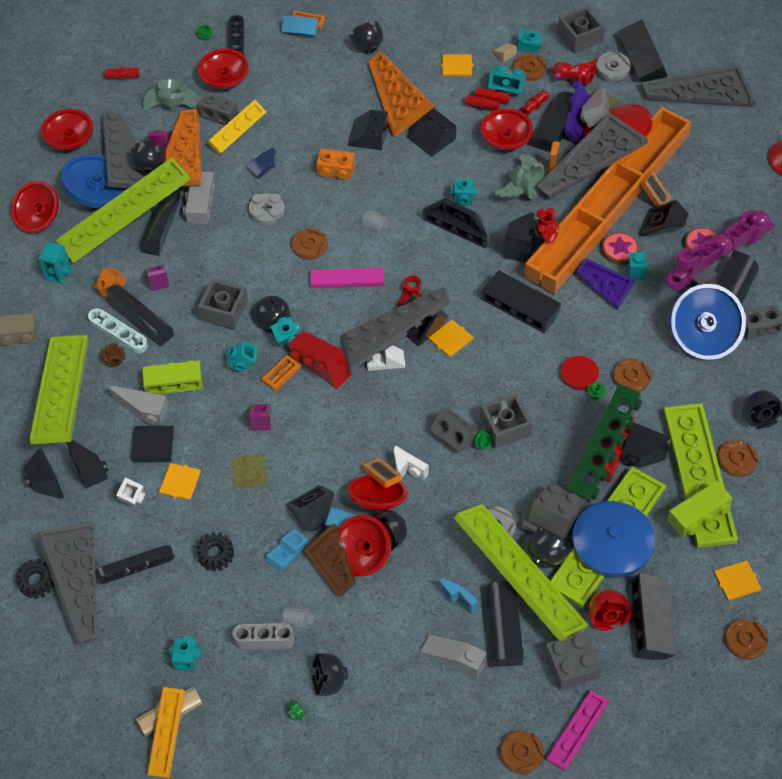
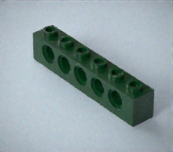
[567,384,643,503]

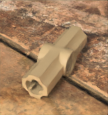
[136,687,202,737]

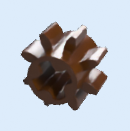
[101,343,126,367]

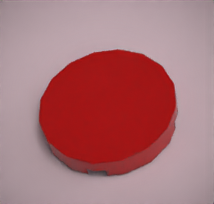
[561,355,599,391]

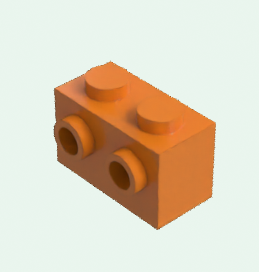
[317,148,356,180]

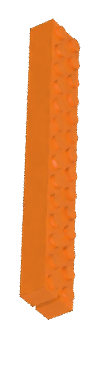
[524,107,692,294]

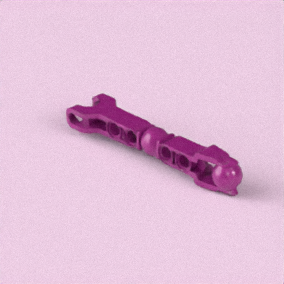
[665,210,775,291]

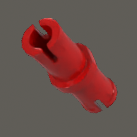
[105,66,140,80]
[475,87,510,104]
[520,90,550,116]
[465,94,501,111]

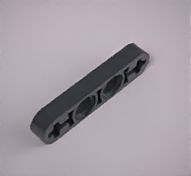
[229,15,244,55]
[95,545,175,584]

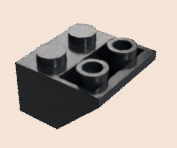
[504,212,537,263]

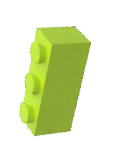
[143,360,203,394]
[667,481,733,538]

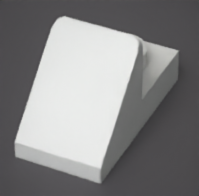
[367,345,405,371]
[394,446,428,480]

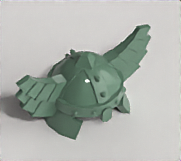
[142,79,201,112]
[495,154,544,200]

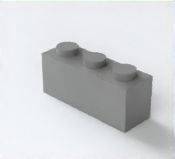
[183,172,215,224]

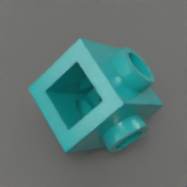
[451,179,476,206]
[270,317,301,347]
[227,340,257,372]
[170,636,201,671]

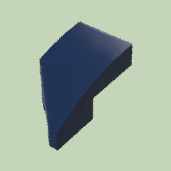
[247,148,277,179]

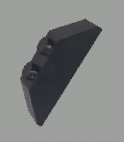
[423,198,488,249]

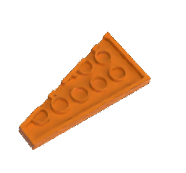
[368,51,435,136]
[166,109,202,186]

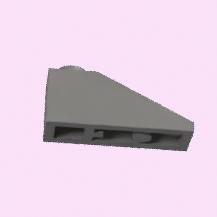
[580,87,609,128]
[110,386,168,425]
[420,635,487,680]

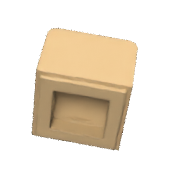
[493,43,517,62]

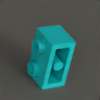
[488,66,527,94]
[39,242,72,284]

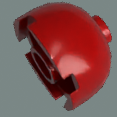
[588,589,632,631]

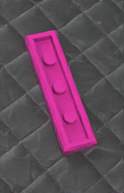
[311,268,384,289]
[546,690,609,772]

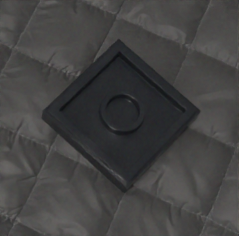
[132,426,175,463]

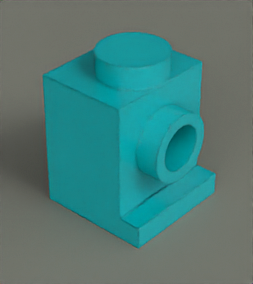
[518,28,543,53]
[627,252,648,280]

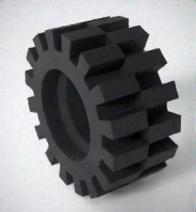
[196,532,234,572]
[16,559,55,599]

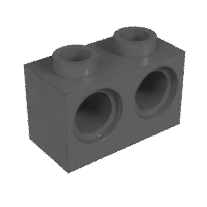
[199,93,239,126]
[744,304,782,340]
[430,409,479,452]

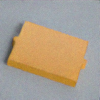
[441,54,474,76]
[429,319,474,358]
[159,463,201,500]
[714,560,762,601]

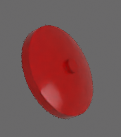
[583,104,653,138]

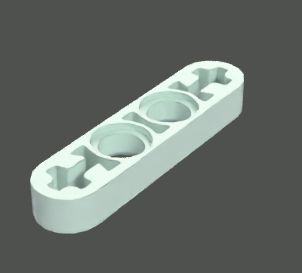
[88,308,148,353]

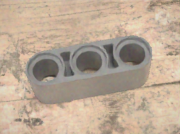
[233,623,295,650]

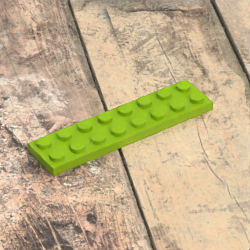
[56,158,190,263]
[30,335,89,444]
[663,403,738,548]
[550,467,666,609]
[454,504,589,642]

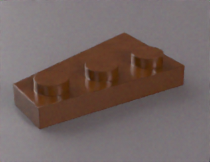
[304,523,356,597]

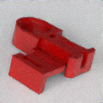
[397,275,431,307]

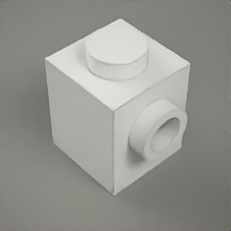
[116,478,146,507]

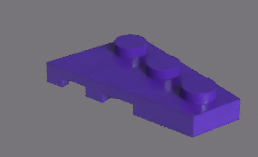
[564,81,591,143]
[576,258,635,310]

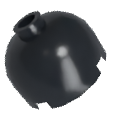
[349,22,383,53]
[131,141,167,175]
[254,295,291,333]
[743,390,782,429]
[372,510,407,551]
[528,528,569,568]
[312,653,348,696]

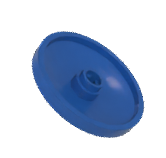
[61,154,127,208]
[669,284,746,360]
[572,501,655,577]

